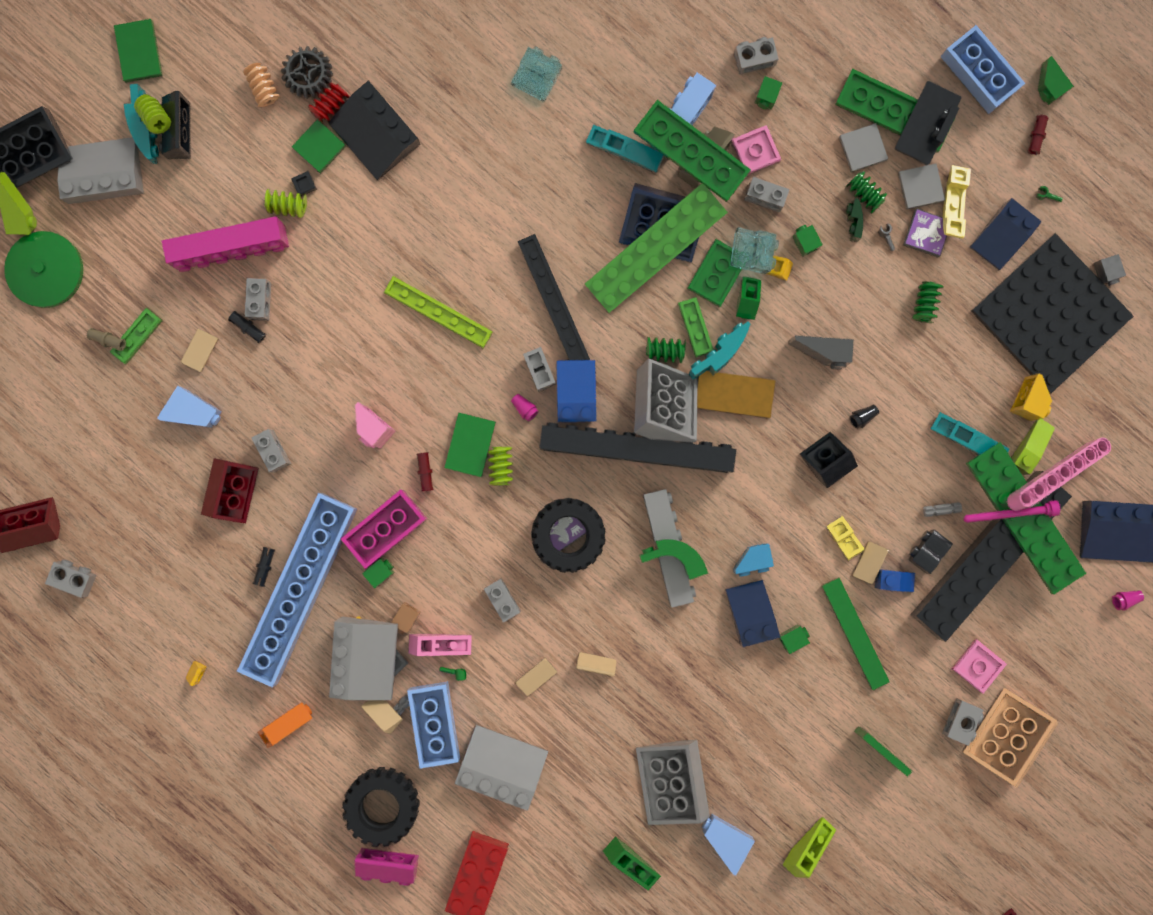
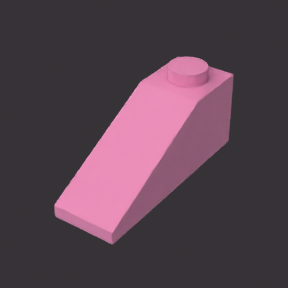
[408,634,472,656]

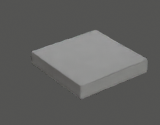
[839,123,888,172]
[898,164,945,210]

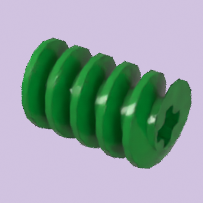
[845,171,887,214]
[912,281,944,323]
[646,337,686,363]

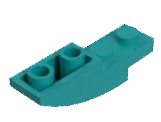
[124,84,159,164]
[586,125,664,173]
[689,321,750,380]
[931,412,1010,455]

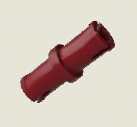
[1027,115,1049,155]
[416,452,434,492]

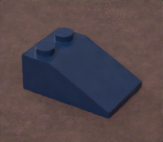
[970,198,1042,270]
[725,580,780,647]

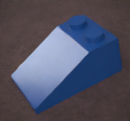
[557,360,596,422]

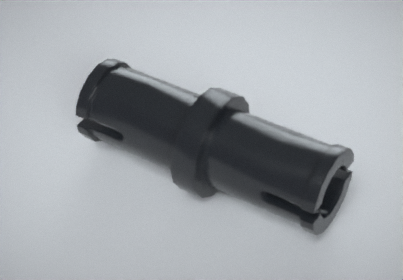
[228,311,266,343]
[252,547,275,587]

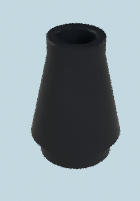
[849,404,879,429]

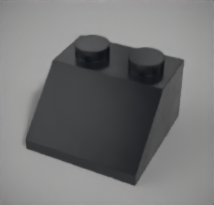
[800,432,858,488]

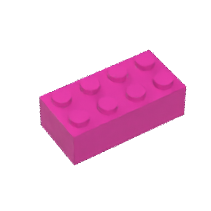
[341,489,427,569]

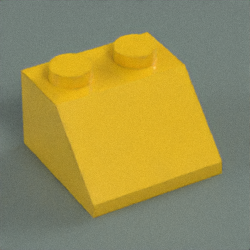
[1010,373,1052,421]

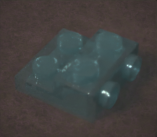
[511,47,562,102]
[730,227,779,274]

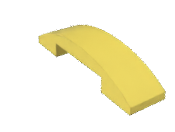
[943,165,971,238]

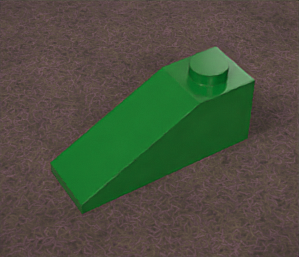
[603,836,661,891]

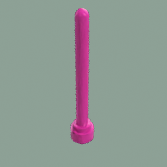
[963,500,1060,523]

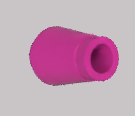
[511,394,539,422]
[1112,590,1144,611]

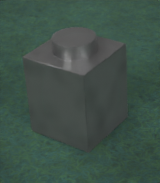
[1093,254,1126,286]

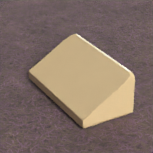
[181,329,218,372]
[852,541,889,584]
[576,652,616,676]
[515,657,557,697]
[361,700,403,734]

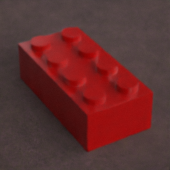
[445,831,509,915]

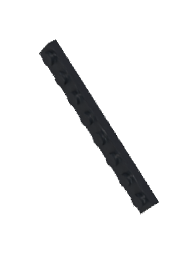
[518,234,596,373]

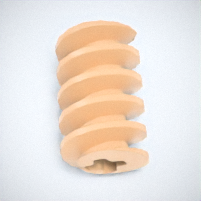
[243,63,280,107]

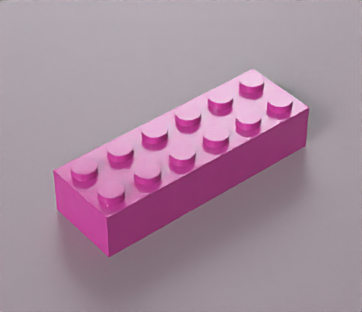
[161,216,289,272]

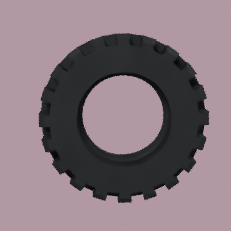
[531,498,606,573]
[342,767,420,847]

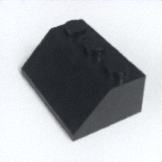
[159,91,191,159]

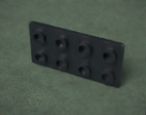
[895,81,961,165]

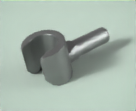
[879,223,895,251]

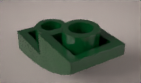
[845,198,863,242]

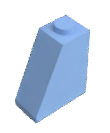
[157,386,222,428]
[702,814,755,876]

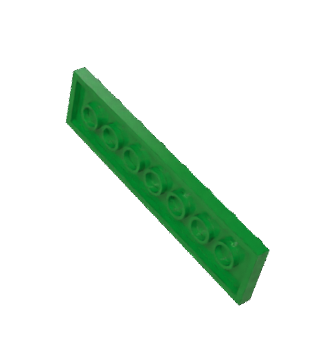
[966,442,1087,595]

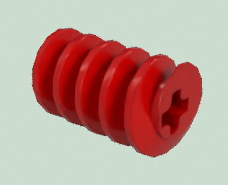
[308,82,350,125]

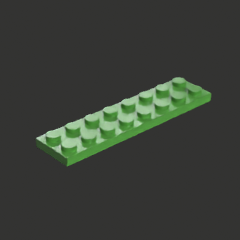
[585,184,728,313]

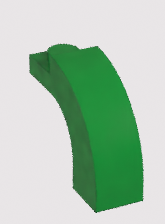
[639,539,708,580]

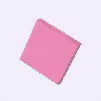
[732,125,781,175]
[951,639,1007,694]

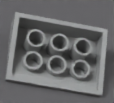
[57,137,144,204]
[634,359,698,442]
[329,616,398,700]
[455,724,548,811]
[636,740,710,825]

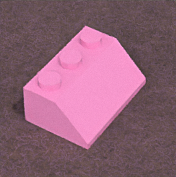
[355,402,396,449]

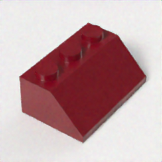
[201,458,259,524]
[0,497,60,553]

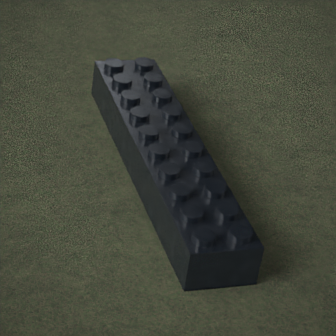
[539,422,737,473]
[910,471,1072,642]

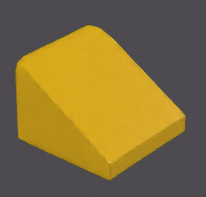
[766,255,793,281]
[186,661,206,686]

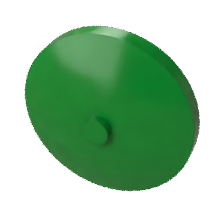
[4,231,84,308]

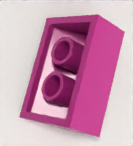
[355,848,419,886]

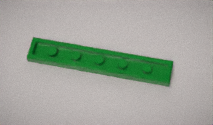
[821,577,890,690]

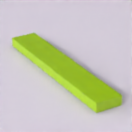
[384,276,493,349]

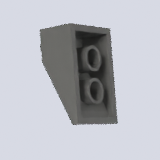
[789,336,854,370]

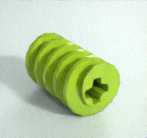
[134,94,171,134]
[264,189,307,218]
[488,447,513,486]

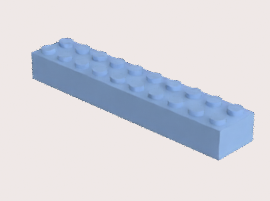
[237,493,357,688]

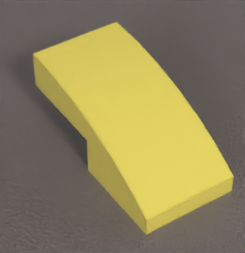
[827,516,865,561]

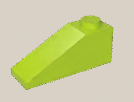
[0,172,37,235]
[1011,419,1055,475]
[783,817,836,878]

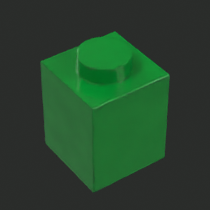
[754,76,783,110]
[792,225,823,257]
[362,558,395,589]
[779,624,810,654]

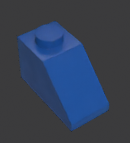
[875,569,915,592]

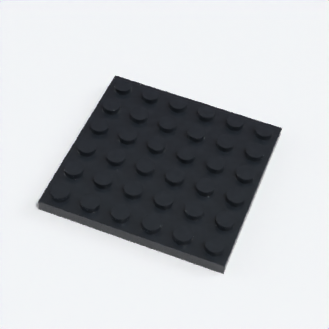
[971,233,1134,394]

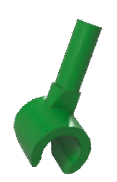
[1036,186,1063,202]
[440,667,467,681]

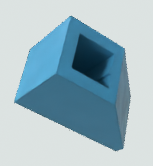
[733,543,774,577]

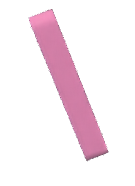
[1007,437,1111,511]

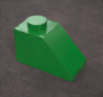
[1038,56,1074,105]
[736,276,762,320]

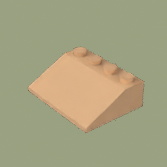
[963,688,1058,788]

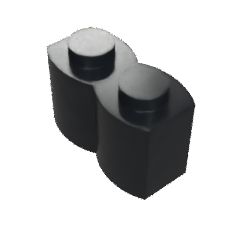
[908,529,953,574]

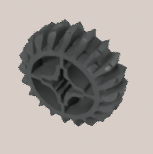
[281,46,333,99]

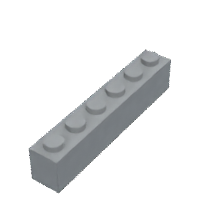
[643,489,696,608]

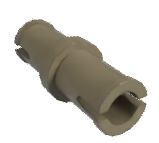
[87,328,126,351]

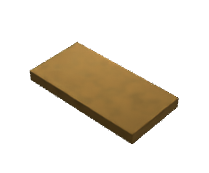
[697,371,775,418]

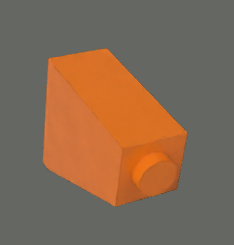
[257,702,312,748]

